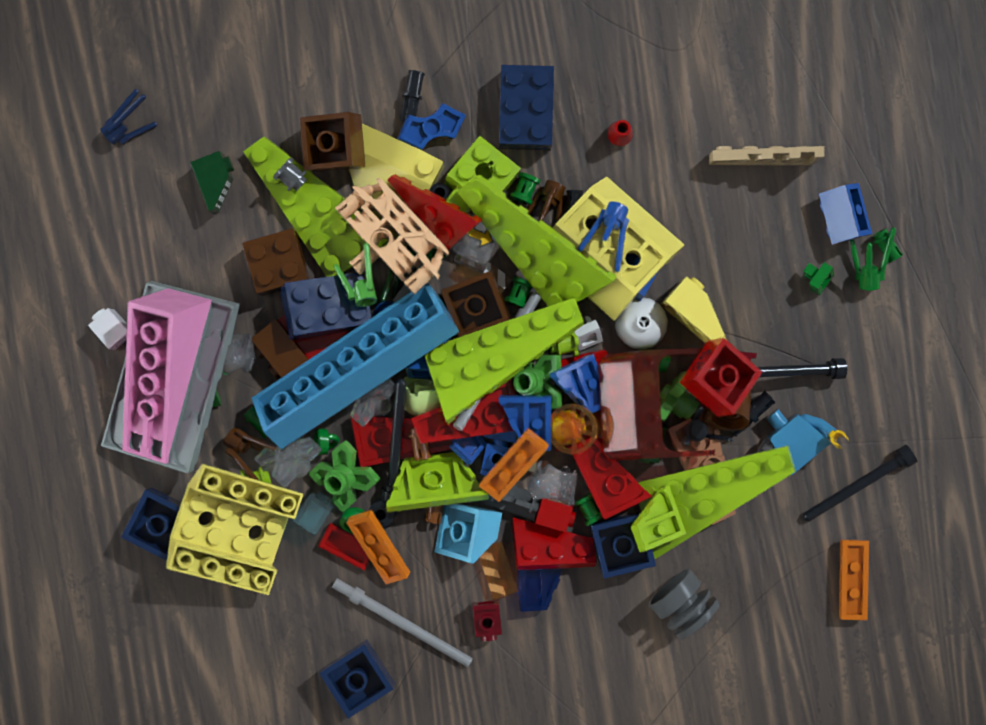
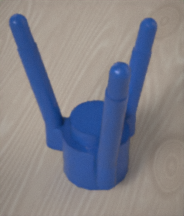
[578,201,629,272]

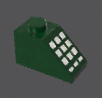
[190,151,235,214]

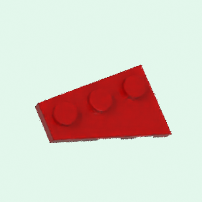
[569,436,652,520]
[511,517,597,570]

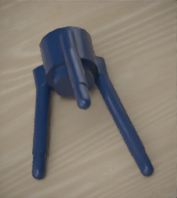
[100,89,157,145]

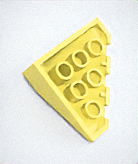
[349,124,445,247]

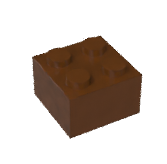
[300,112,365,172]
[242,228,311,296]
[441,270,511,337]

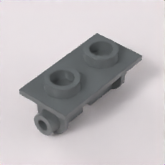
[484,486,542,520]

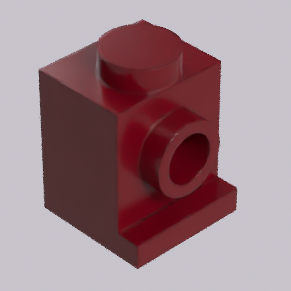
[472,600,502,641]

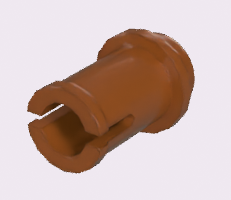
[408,428,431,460]
[424,505,444,524]

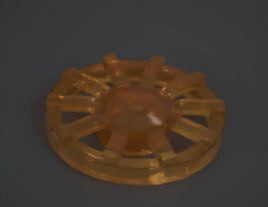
[551,404,598,454]

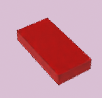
[318,523,370,571]

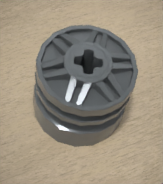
[648,568,720,640]

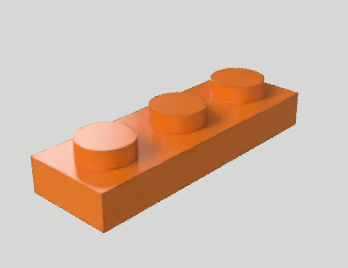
[478,428,549,502]
[346,510,410,584]
[839,539,869,620]

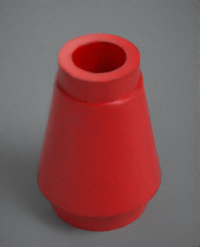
[607,120,633,146]

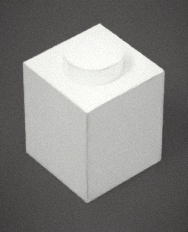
[88,308,127,350]

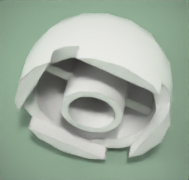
[615,298,668,349]

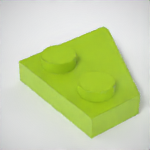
[631,485,686,552]

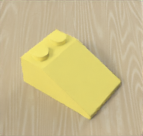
[660,276,727,344]

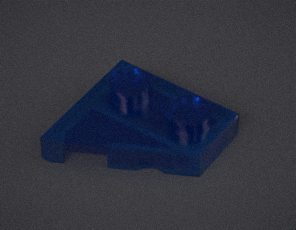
[518,568,563,612]

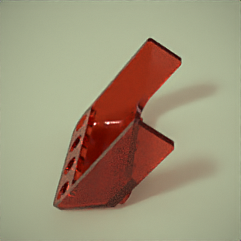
[598,348,715,460]

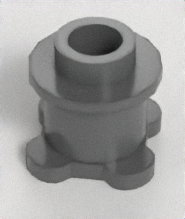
[273,157,307,192]

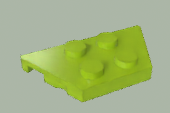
[386,452,489,512]

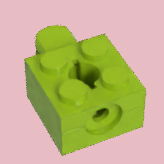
[444,136,521,214]

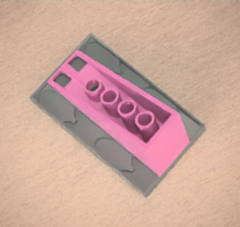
[101,281,240,473]

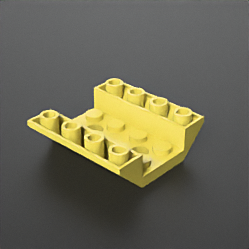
[552,176,685,321]
[166,464,303,595]

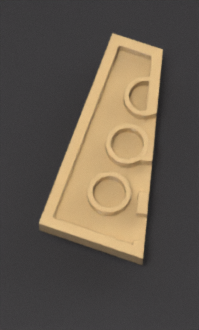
[709,146,824,166]

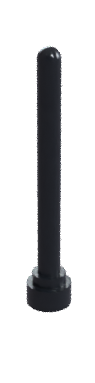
[758,358,847,379]
[381,379,407,502]
[803,444,918,522]

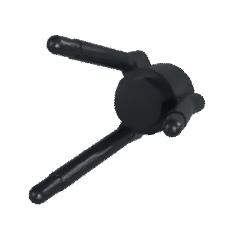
[681,405,733,446]

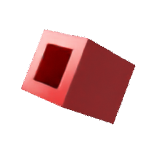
[534,497,576,532]

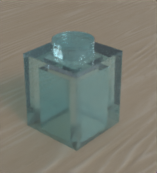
[293,492,335,535]

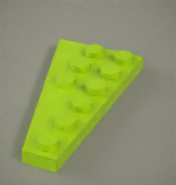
[243,137,395,277]
[457,175,617,307]
[425,298,584,424]
[638,445,796,559]

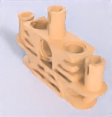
[335,178,449,294]

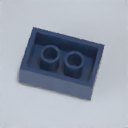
[499,65,554,150]
[280,272,372,341]

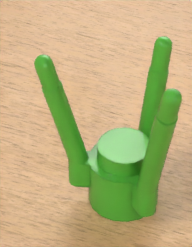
[334,243,377,307]

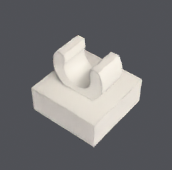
[575,316,603,351]

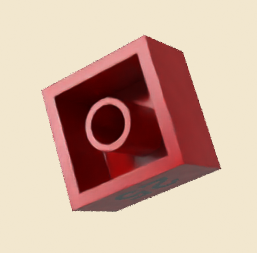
[679,337,762,417]

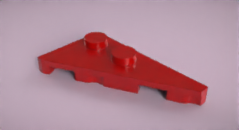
[387,174,482,250]

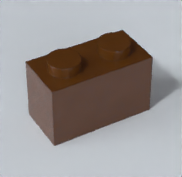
[251,319,309,379]

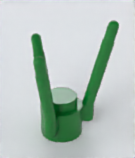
[850,227,896,291]

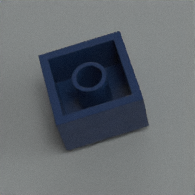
[121,488,182,561]
[590,512,656,579]
[319,639,396,719]

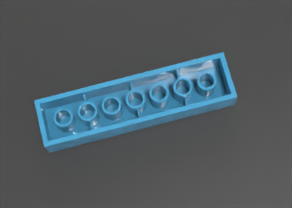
[252,282,459,449]

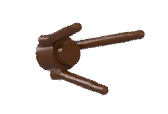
[527,180,567,225]
[223,428,277,481]

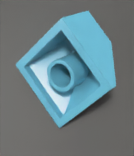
[434,503,502,563]

